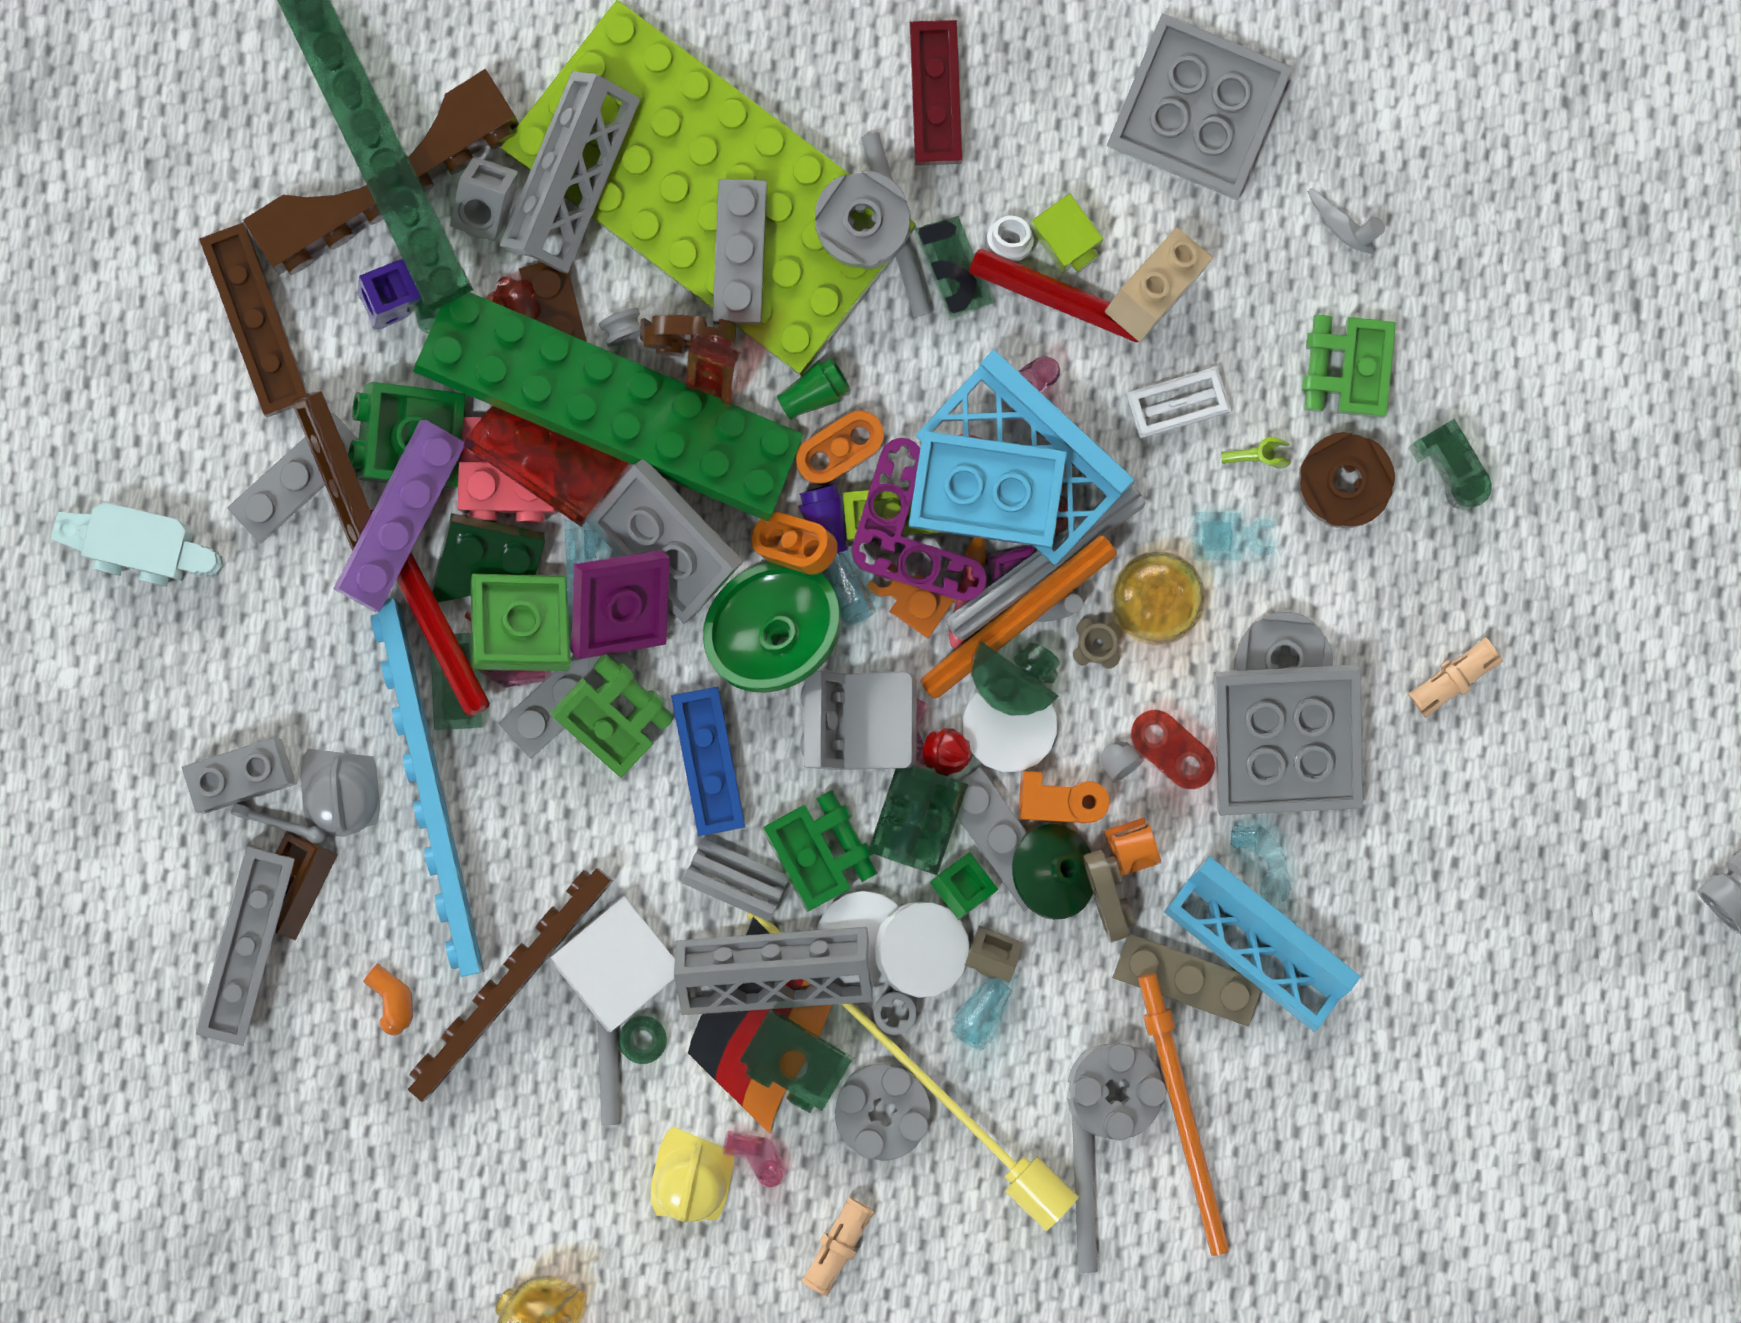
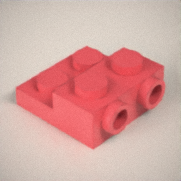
[458,417,558,523]

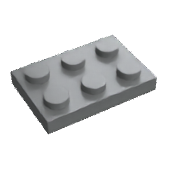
[586,459,743,624]

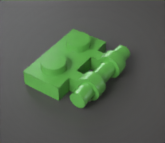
[1302,315,1396,418]
[550,654,674,778]

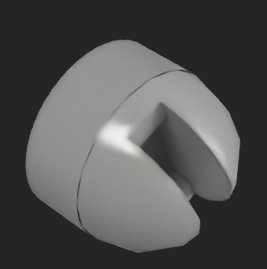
[1101,741,1143,783]

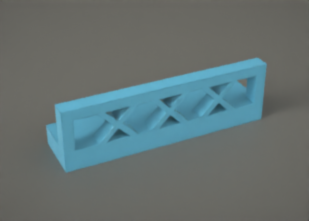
[1164,856,1361,1032]

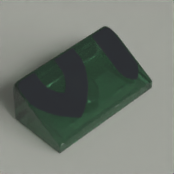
[915,216,993,321]

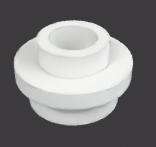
[986,216,1034,262]

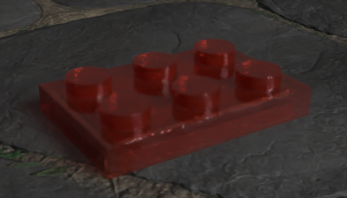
[463,405,631,527]

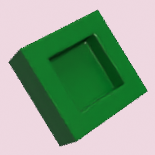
[930,852,999,920]

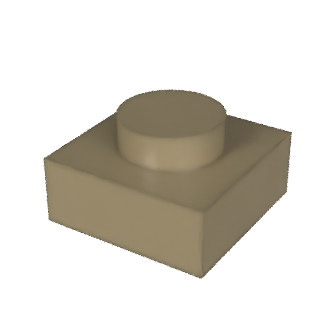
[965,926,1023,983]

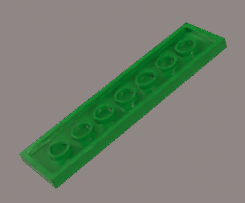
[413,284,804,522]

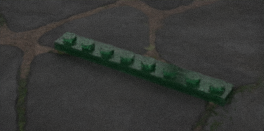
[277,0,474,312]

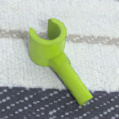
[1221,437,1291,469]

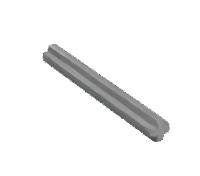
[946,486,1145,640]

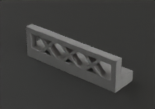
[499,72,640,273]
[196,845,294,1046]
[674,927,873,1015]

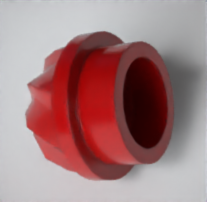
[923,728,972,776]

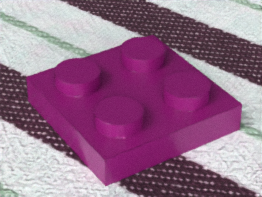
[571,550,670,659]

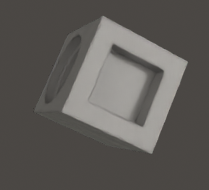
[450,157,519,241]

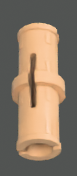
[1408,637,1503,718]
[801,1196,875,1297]

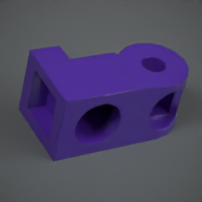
[357,258,421,330]

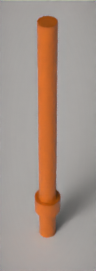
[1138,973,1230,1256]

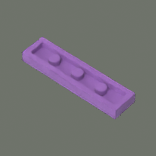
[333,420,466,612]

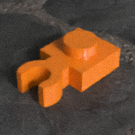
[867,562,955,639]

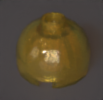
[1110,550,1206,646]
[495,1275,587,1323]

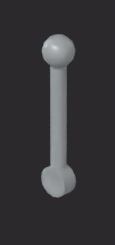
[231,803,326,844]

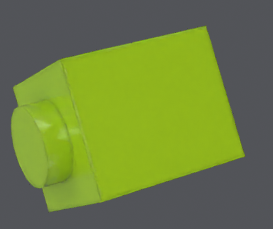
[1030,193,1103,273]

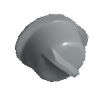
[300,749,380,838]

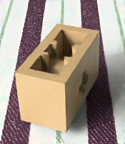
[1104,227,1213,343]

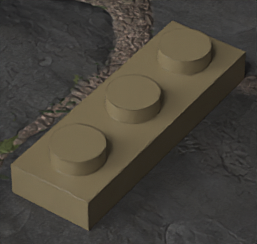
[1112,933,1262,1027]

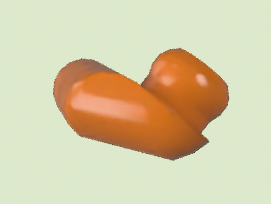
[363,963,413,1036]

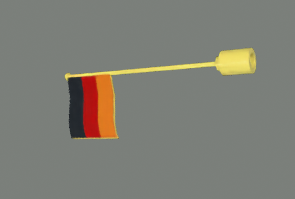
[688,912,1079,1231]

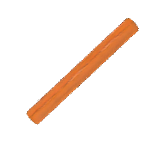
[920,535,1117,699]

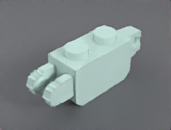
[51,502,224,587]

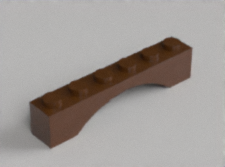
[243,69,519,275]

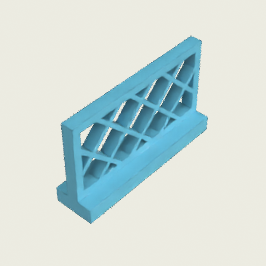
[915,349,1134,567]

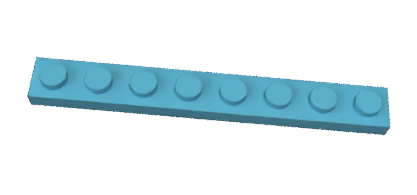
[371,598,485,977]

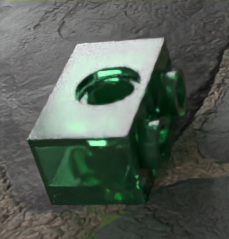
[868,766,968,875]
[739,1009,855,1113]

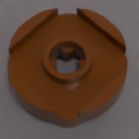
[640,315,736,357]
[1298,432,1395,528]

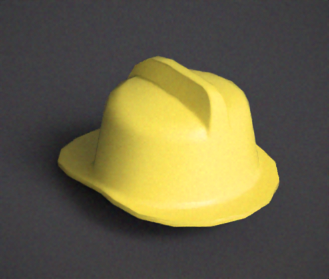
[651,1126,734,1222]

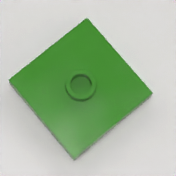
[470,574,571,671]

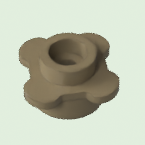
[1073,619,1123,669]

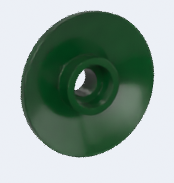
[1012,824,1093,920]

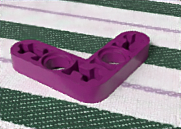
[851,438,987,602]

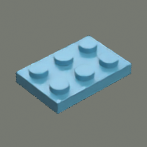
[909,431,1067,549]

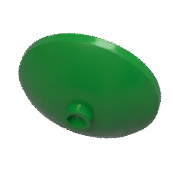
[703,562,842,693]

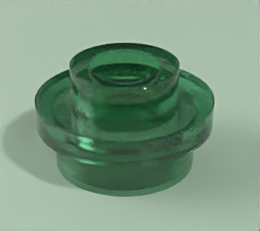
[1013,643,1060,686]
[619,1016,667,1064]

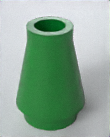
[777,358,851,420]

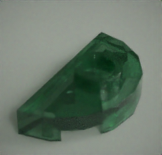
[971,641,1059,716]

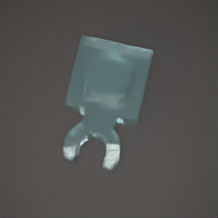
[1192,512,1275,561]

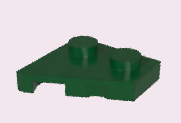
[431,513,545,603]

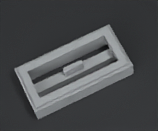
[682,838,789,922]

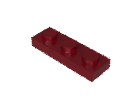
[909,20,962,166]

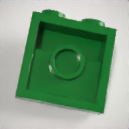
[348,382,466,489]

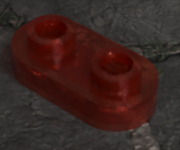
[1130,710,1215,790]

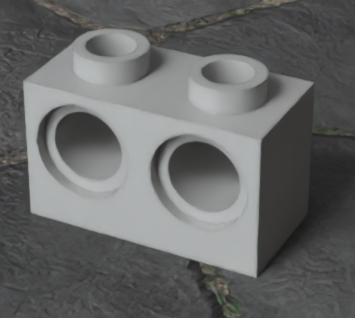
[181,737,296,814]

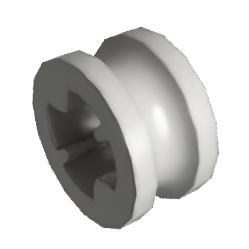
[599,308,640,347]
[874,992,916,1035]

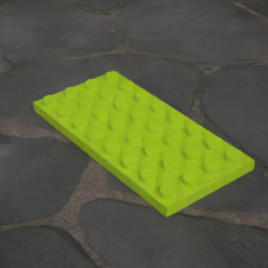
[501,0,917,376]

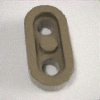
[1083,850,1135,943]

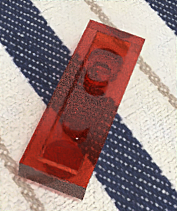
[686,334,741,406]

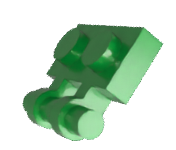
[761,790,878,912]

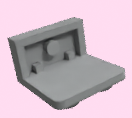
[800,671,917,770]

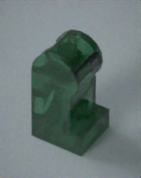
[1408,418,1492,511]

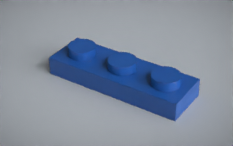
[671,686,746,837]

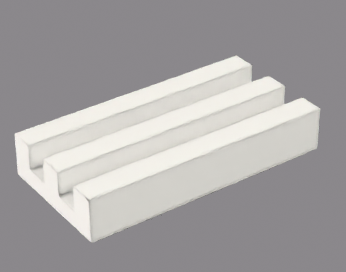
[1126,366,1231,440]

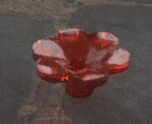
[486,276,540,319]

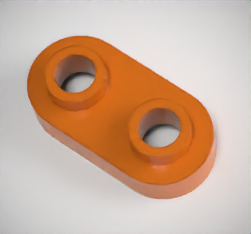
[796,410,884,486]
[751,512,837,574]

